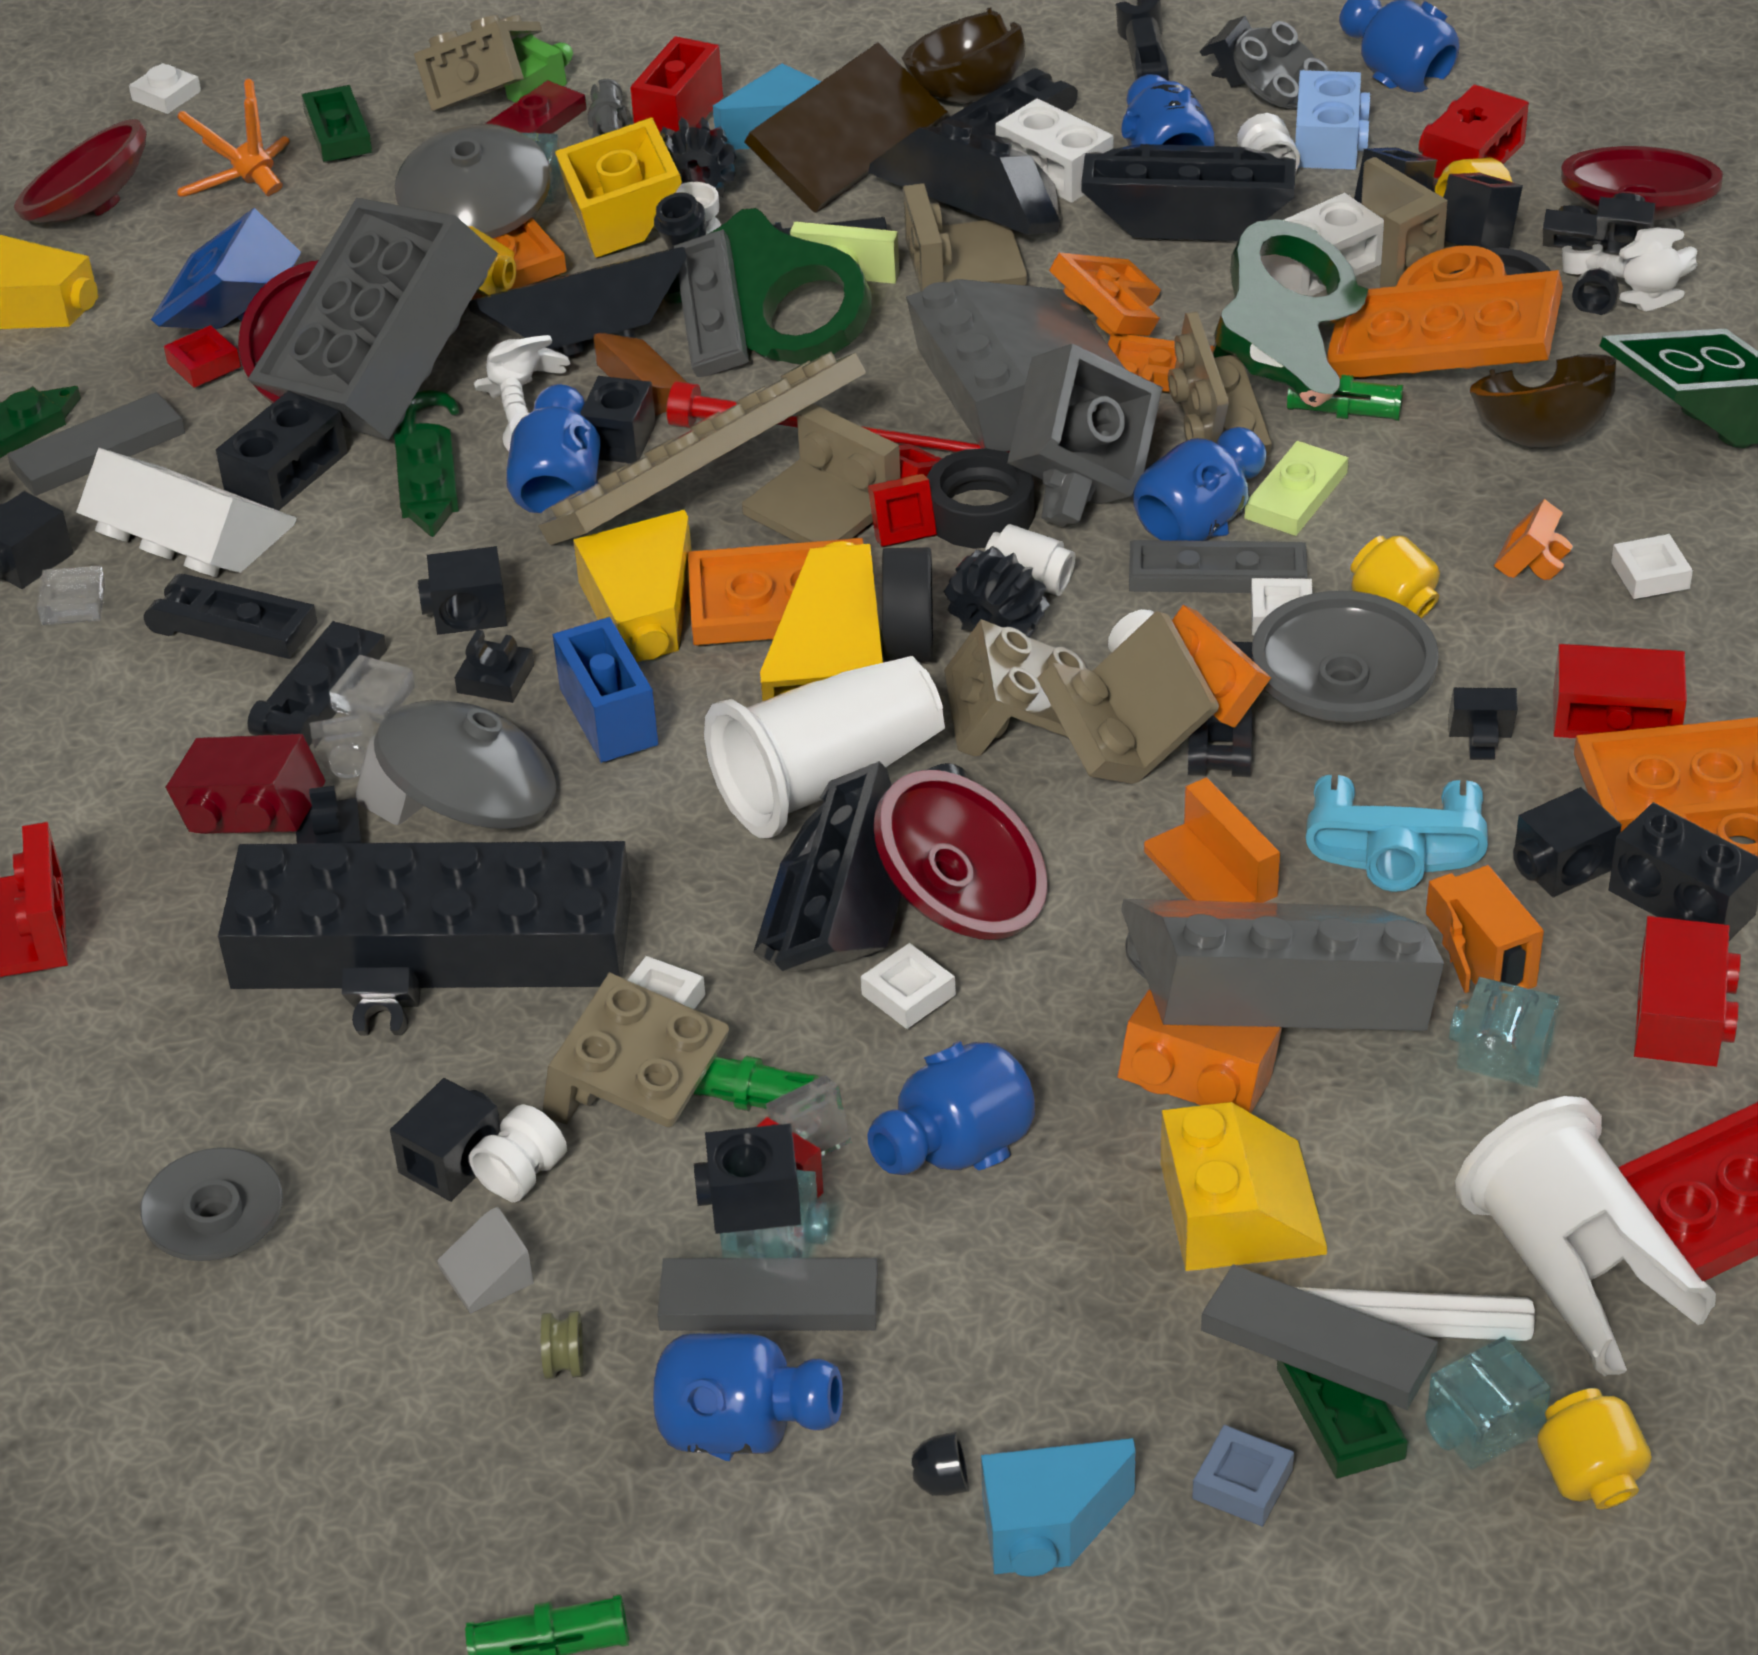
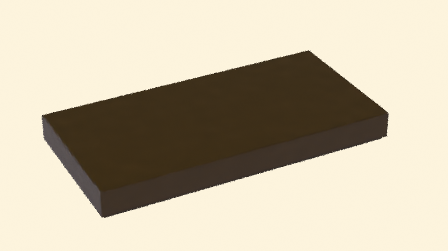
[744,42,948,213]

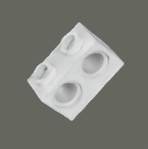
[996,98,1113,203]
[1261,193,1384,296]

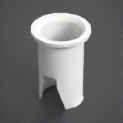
[704,656,945,839]
[1455,1096,1716,1376]

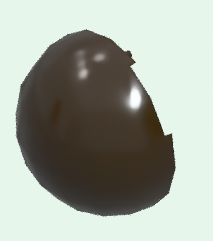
[902,7,1026,104]
[1470,354,1616,447]

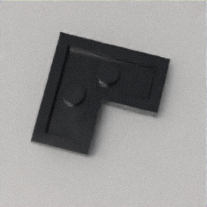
[1543,193,1655,255]

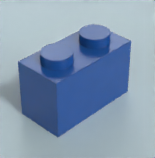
[552,617,659,763]

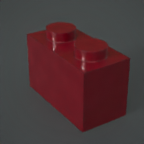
[165,734,326,834]

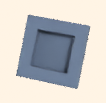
[1192,1425,1294,1527]

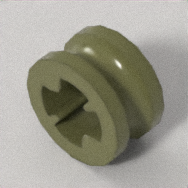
[541,1311,584,1379]

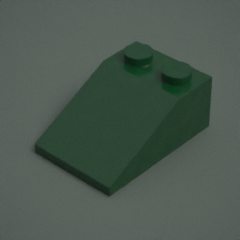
[1599,328,1758,448]

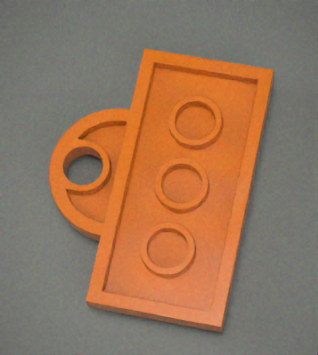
[1326,246,1563,379]
[1574,717,1758,857]

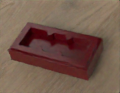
[485,80,587,145]

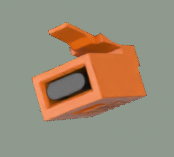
[1426,865,1544,1004]

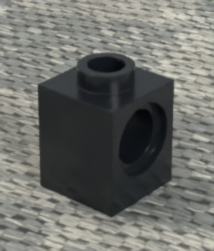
[580,376,656,464]
[418,546,508,635]
[1513,787,1622,898]
[389,1077,501,1202]
[693,1123,801,1234]

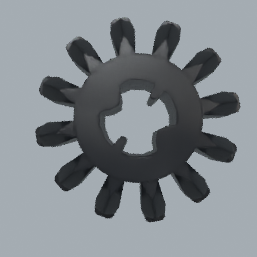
[660,117,736,198]
[943,546,1050,638]

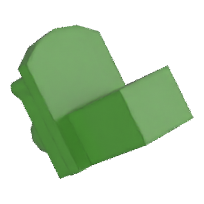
[505,33,573,102]

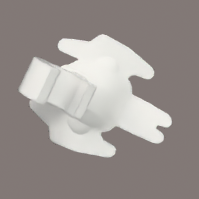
[1562,227,1697,311]
[474,335,570,451]

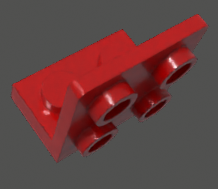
[0,822,68,977]

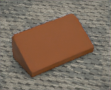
[594,333,687,416]

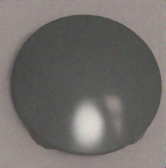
[1234,21,1329,109]

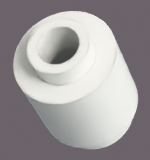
[985,524,1075,596]

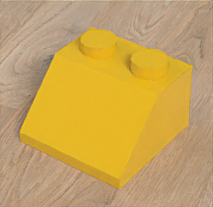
[555,118,682,258]
[1160,1102,1327,1271]

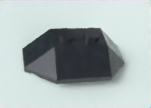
[868,120,1060,235]
[1081,144,1296,241]
[468,247,687,356]
[753,761,901,971]

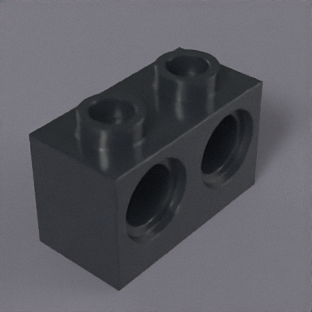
[215,390,348,511]
[1608,802,1758,941]

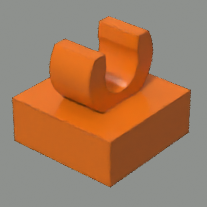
[1494,499,1573,580]

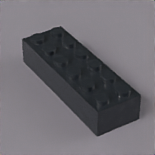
[218,841,632,989]

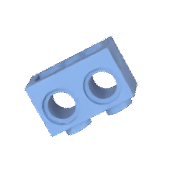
[1295,70,1370,169]

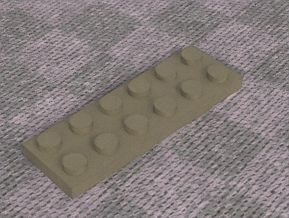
[538,352,866,545]

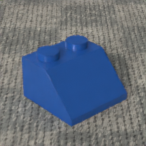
[151,208,301,329]

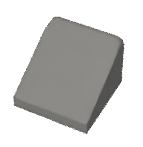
[355,734,424,825]
[437,1207,534,1314]

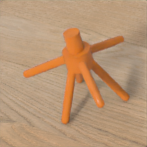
[177,79,290,197]

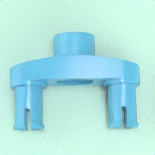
[1305,775,1488,892]

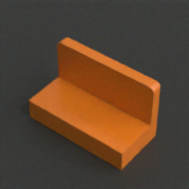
[1144,777,1280,903]

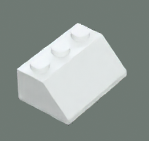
[76,447,297,577]

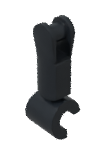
[1116,0,1169,81]

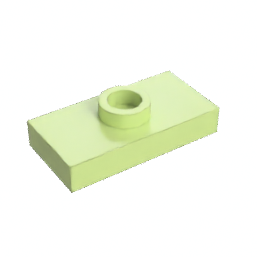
[790,221,900,284]
[1244,441,1348,536]

